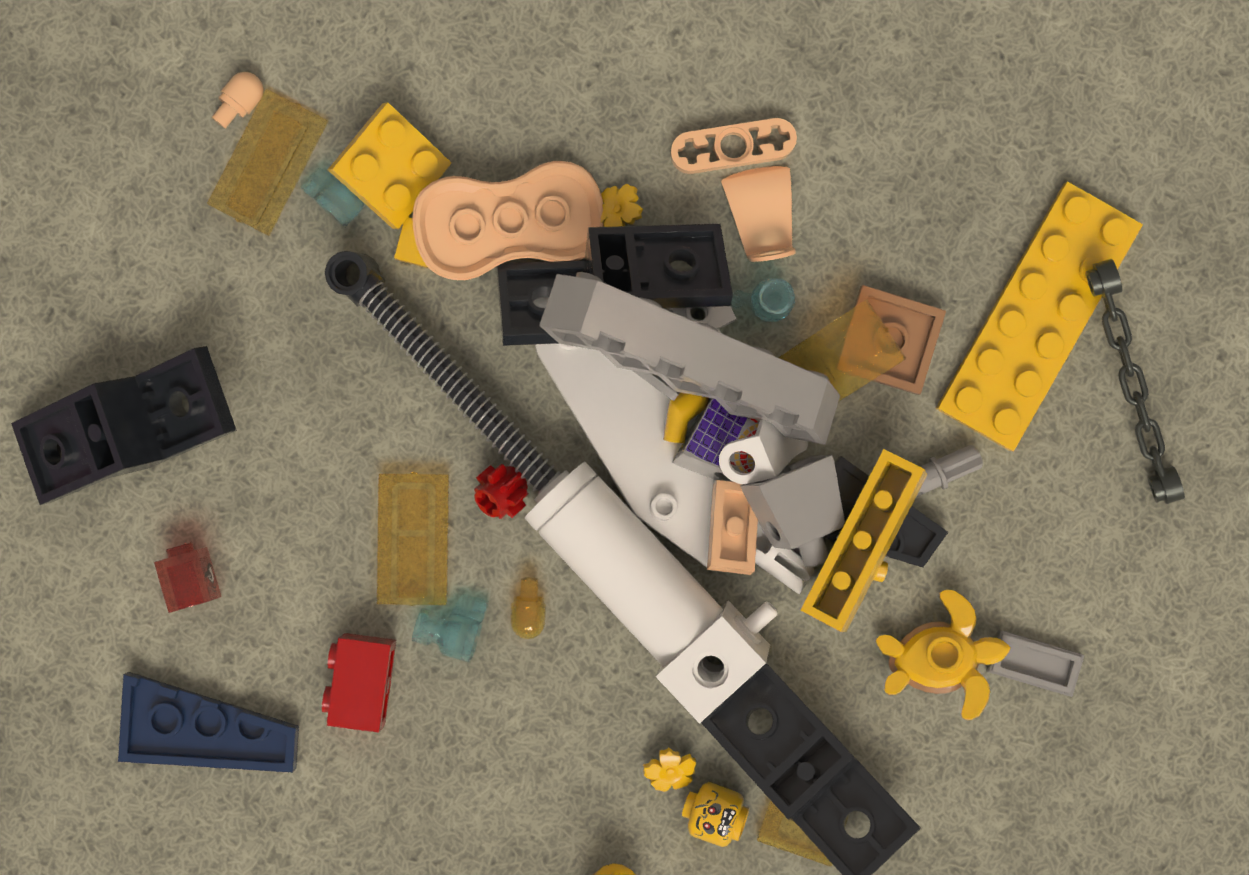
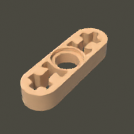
[671,118,797,174]

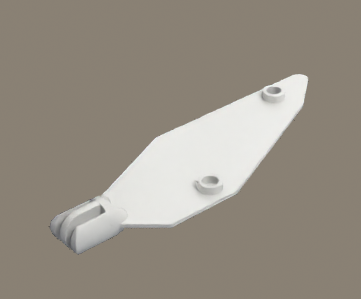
[533,297,819,594]

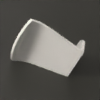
[719,420,808,484]

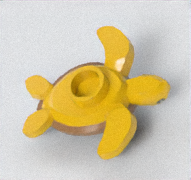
[876,590,1011,720]

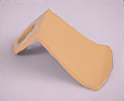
[721,166,796,262]

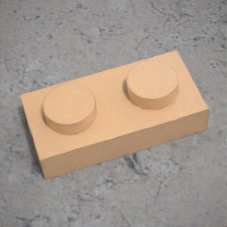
[707,480,758,575]

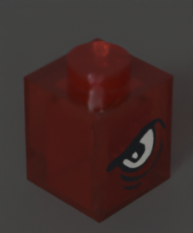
[154,542,222,613]

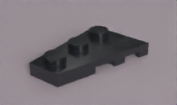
[823,456,948,568]

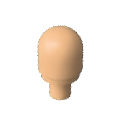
[211,72,264,129]

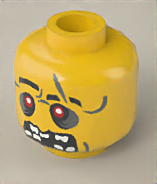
[682,782,750,847]

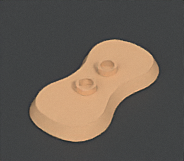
[413,161,604,280]

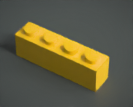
[800,449,927,632]

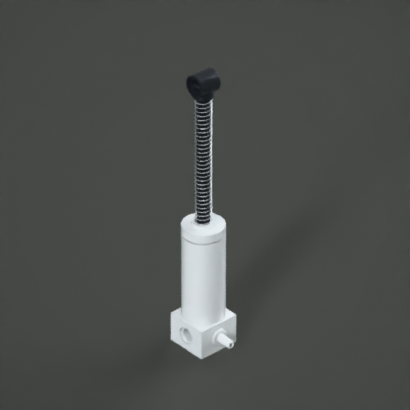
[325,251,777,724]

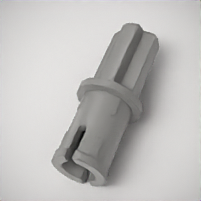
[916,445,983,497]

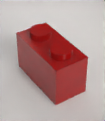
[322,633,397,733]

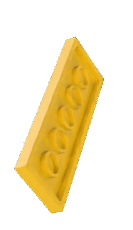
[935,181,1143,452]

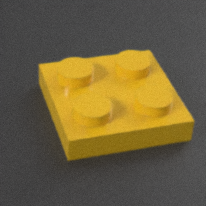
[328,102,452,229]

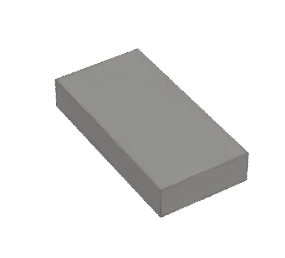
[986,629,1085,697]

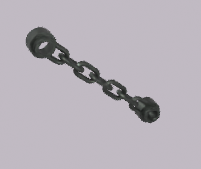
[1086,259,1185,504]

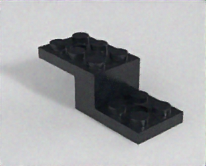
[497,223,733,346]
[11,346,237,505]
[701,663,921,875]

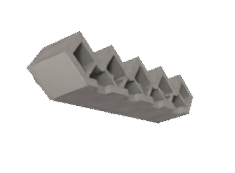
[539,272,840,445]

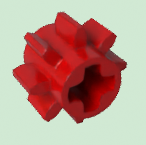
[474,464,529,519]

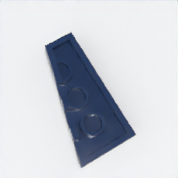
[118,672,299,773]

